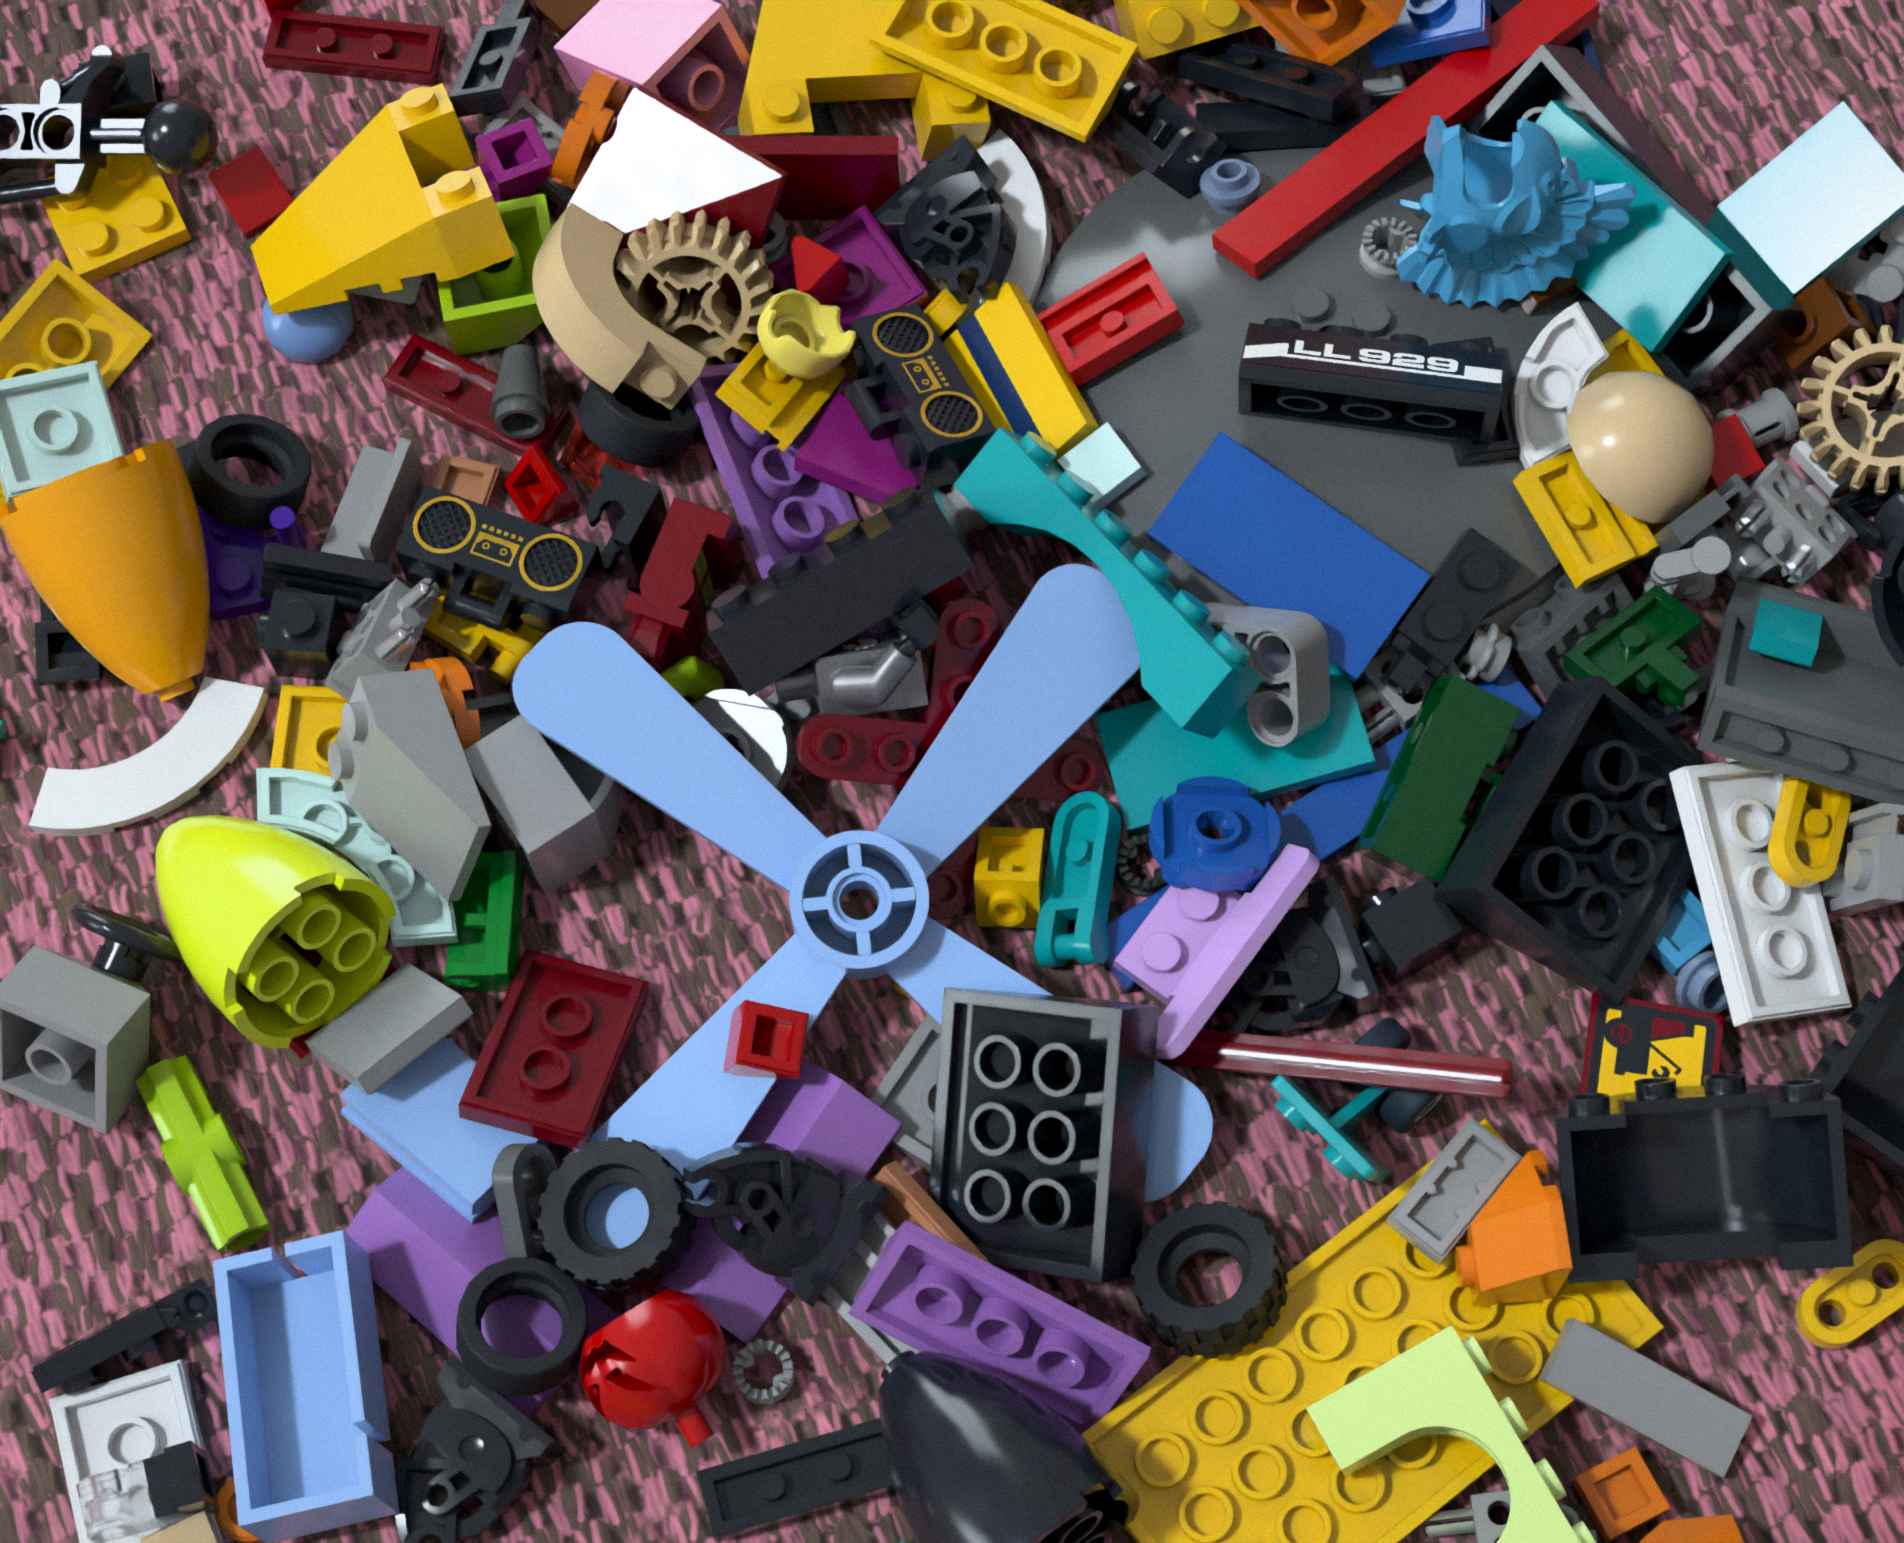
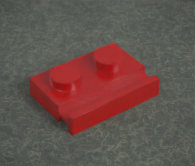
[1037,252,1185,387]

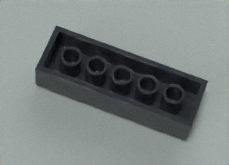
[1466,43,1804,397]

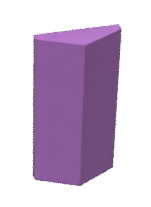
[687,363,860,580]
[661,1057,903,1344]
[345,1166,620,1419]
[848,1220,1151,1434]

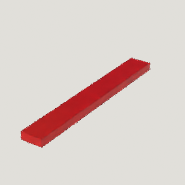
[1212,0,1600,279]

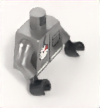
[774,599,939,716]

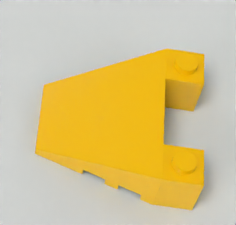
[738,0,991,161]
[250,83,516,315]

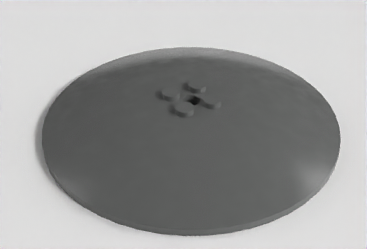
[1032,146,1623,649]

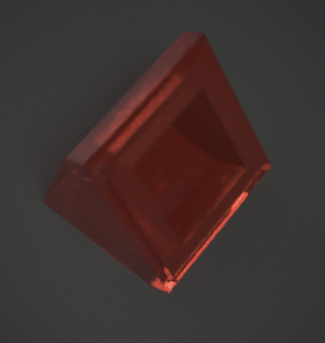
[559,418,636,491]

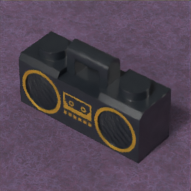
[843,303,997,488]
[395,485,606,633]

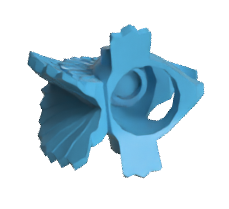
[1396,115,1636,308]

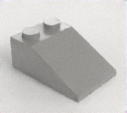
[328,668,491,902]

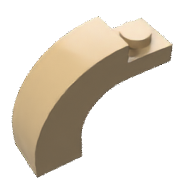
[532,202,707,410]

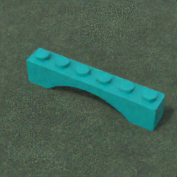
[953,427,1264,739]

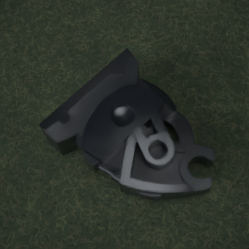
[872,134,1017,305]
[1203,874,1379,1034]
[683,1141,889,1308]
[395,1355,567,1543]

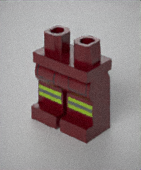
[623,497,745,675]

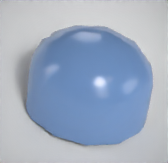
[262,297,355,363]

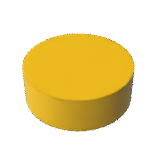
[923,286,973,337]

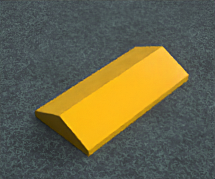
[869,0,1138,143]
[0,257,153,505]

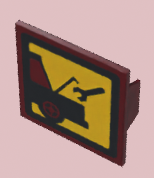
[1579,993,1725,1096]

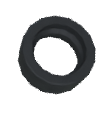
[577,379,700,468]
[188,413,311,530]
[456,1257,588,1396]

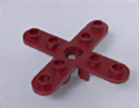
[796,597,1104,920]

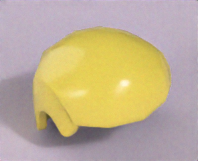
[757,289,857,379]

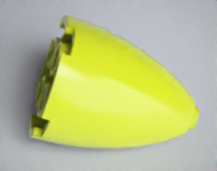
[155,815,397,1049]

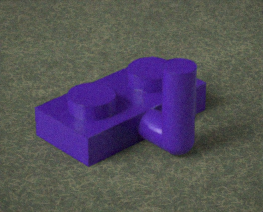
[195,502,307,621]

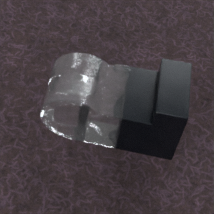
[76,1440,220,1542]

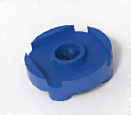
[1148,776,1281,892]

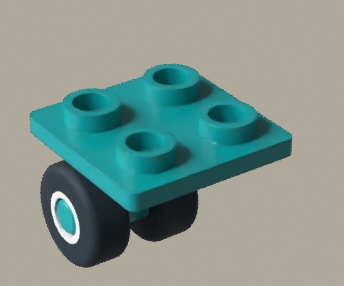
[1270,1017,1447,1184]

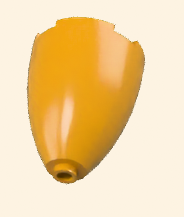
[0,438,210,702]

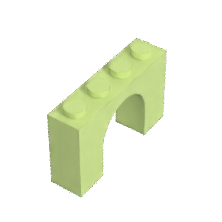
[1306,1325,1596,1543]

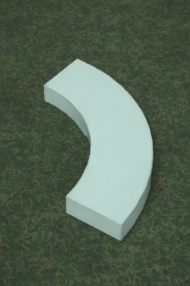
[256,768,459,947]

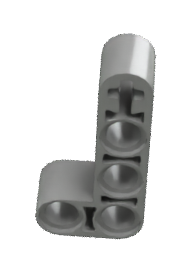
[1201,601,1331,747]

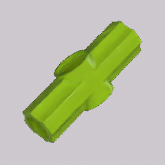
[135,1055,273,1256]

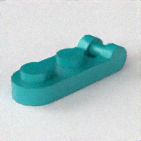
[1034,791,1121,968]

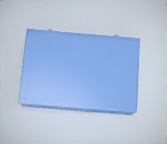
[340,1037,552,1224]

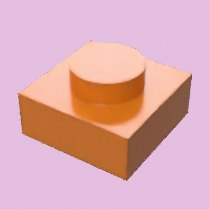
[1571,1446,1670,1543]

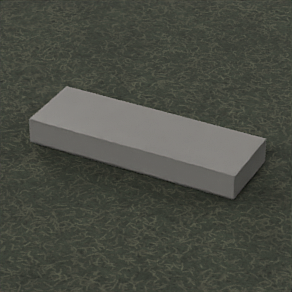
[1538,1318,1753,1478]

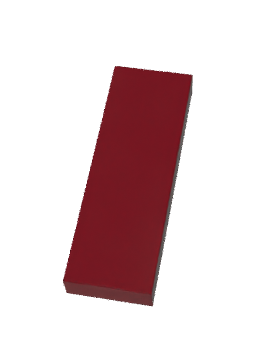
[262,8,447,86]
[382,333,570,458]

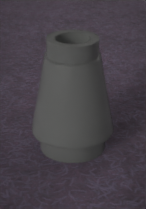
[489,344,551,439]

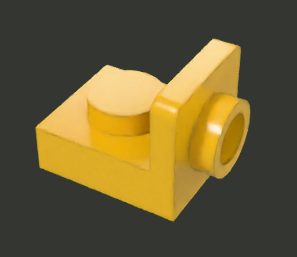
[974,827,1045,928]

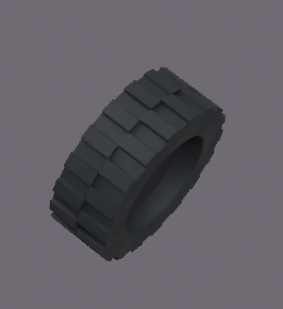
[537,1137,697,1296]
[1131,1201,1288,1359]

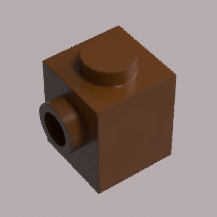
[1772,277,1879,380]

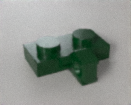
[1563,585,1702,713]

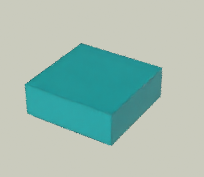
[1748,598,1823,667]

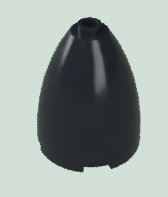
[878,1350,1140,1543]

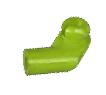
[660,655,724,706]

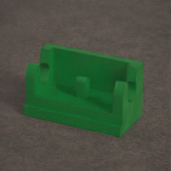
[443,850,525,992]

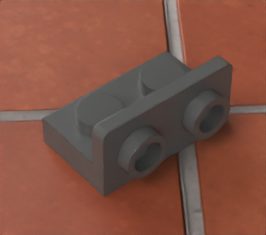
[1506,572,1634,700]

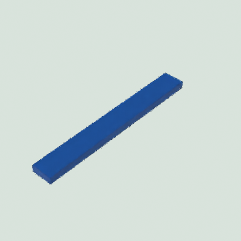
[1104,665,1542,994]

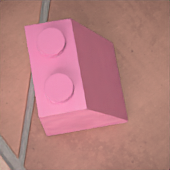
[553,0,750,134]

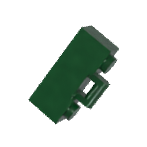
[1353,674,1521,884]

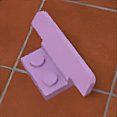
[1113,843,1320,1059]

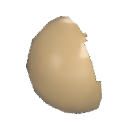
[1566,370,1715,524]

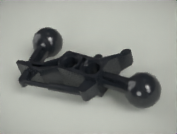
[0,46,219,205]

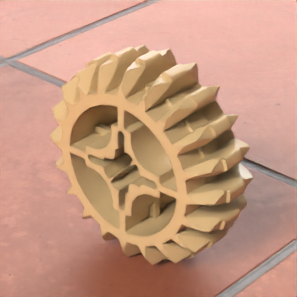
[614,209,774,366]
[1796,325,1904,496]

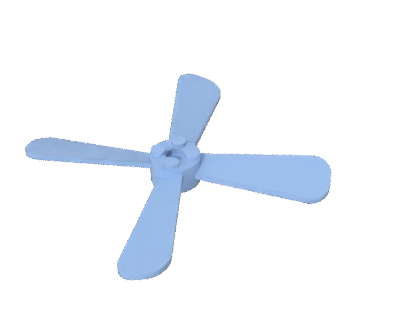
[512,564,1213,1249]

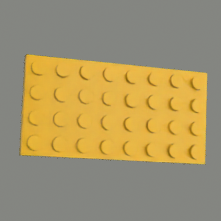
[1081,1119,1664,1543]

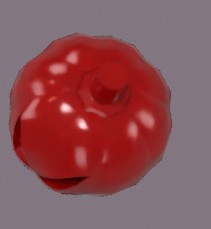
[579,1288,727,1449]

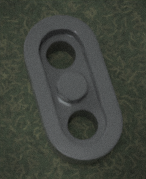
[492,1143,557,1265]

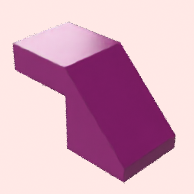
[423,117,554,203]

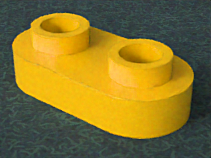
[1768,776,1851,888]
[1795,1239,1904,1349]

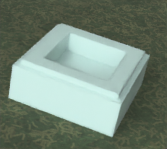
[1057,422,1147,510]

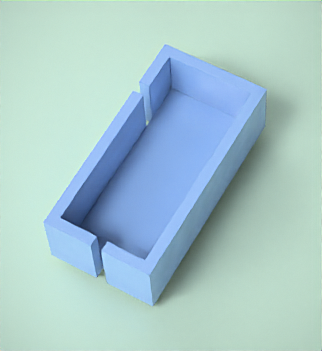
[213,1230,399,1543]

